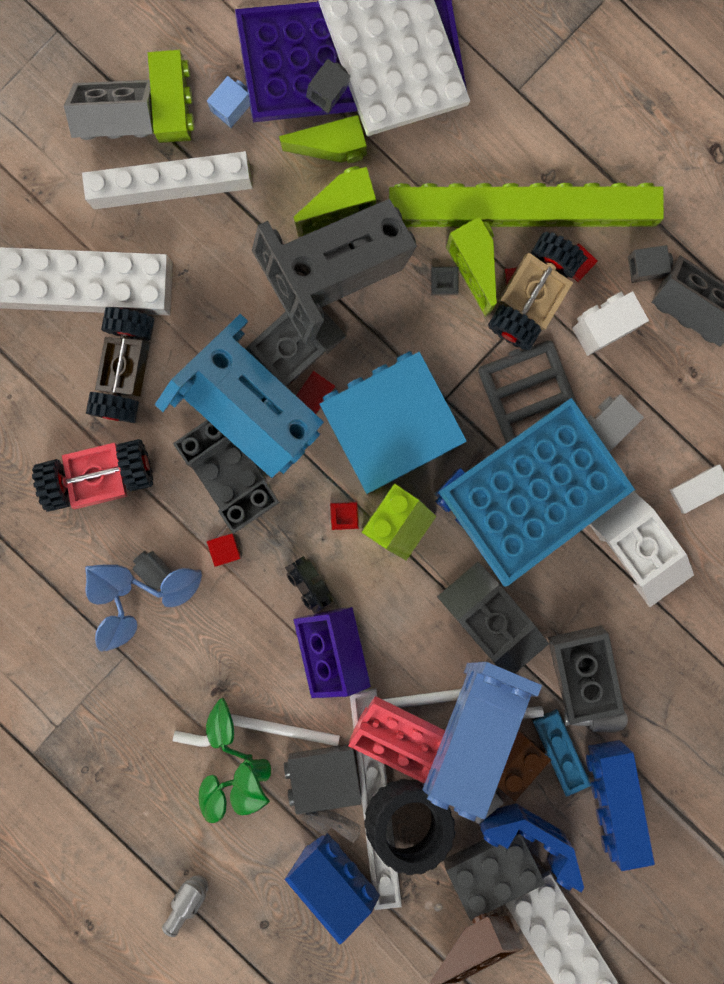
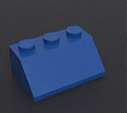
[284,833,380,945]

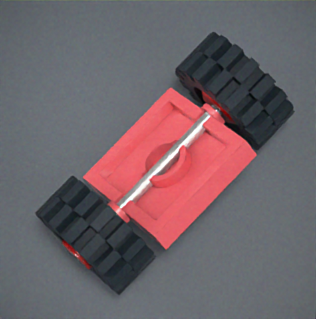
[32,439,153,512]

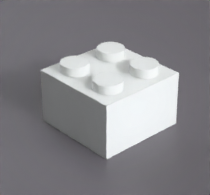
[572,291,649,356]

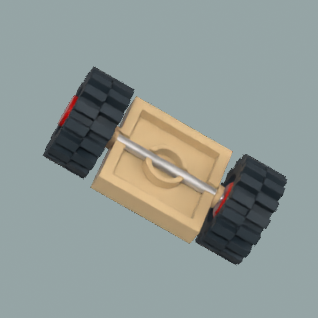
[488,232,585,350]

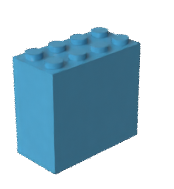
[320,351,467,495]

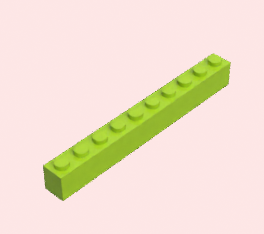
[389,183,664,227]

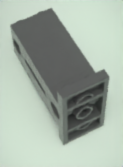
[252,199,417,345]

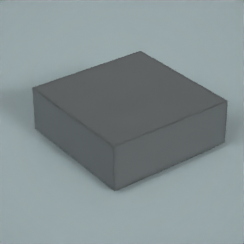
[431,267,459,296]

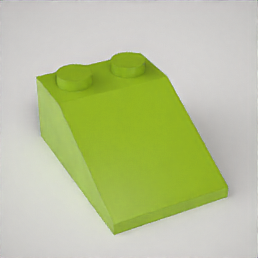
[293,166,376,237]
[446,216,497,317]

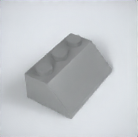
[64,80,154,140]

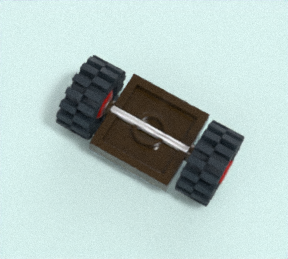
[86,307,155,423]

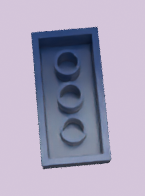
[585,740,655,871]

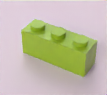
[147,49,195,143]

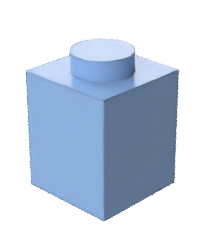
[207,76,250,128]

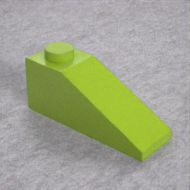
[279,115,367,163]

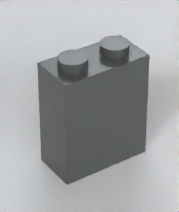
[284,744,362,815]

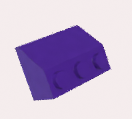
[293,607,371,698]

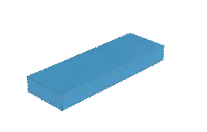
[532,709,591,797]

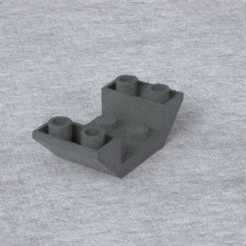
[246,309,347,387]
[173,420,280,534]
[437,561,549,673]

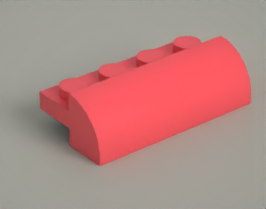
[348,696,445,784]

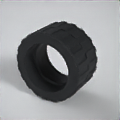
[364,779,456,875]

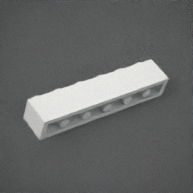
[82,151,253,209]

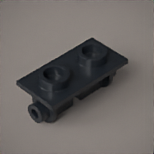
[285,556,333,613]

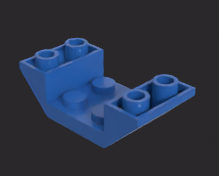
[479,803,584,893]

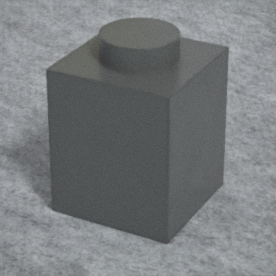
[306,59,351,114]
[628,245,673,283]

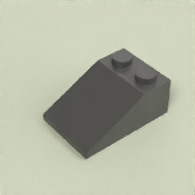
[548,626,625,725]

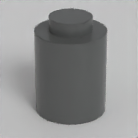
[133,551,172,591]

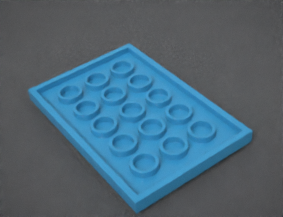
[439,398,635,586]

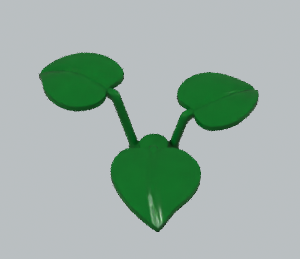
[198,698,271,823]

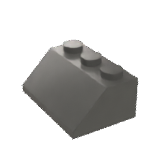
[651,255,724,347]

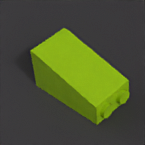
[361,484,436,561]

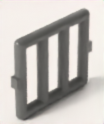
[478,340,580,443]

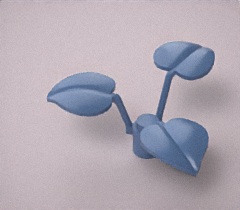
[85,565,202,652]

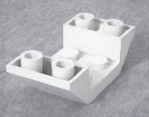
[589,491,694,607]

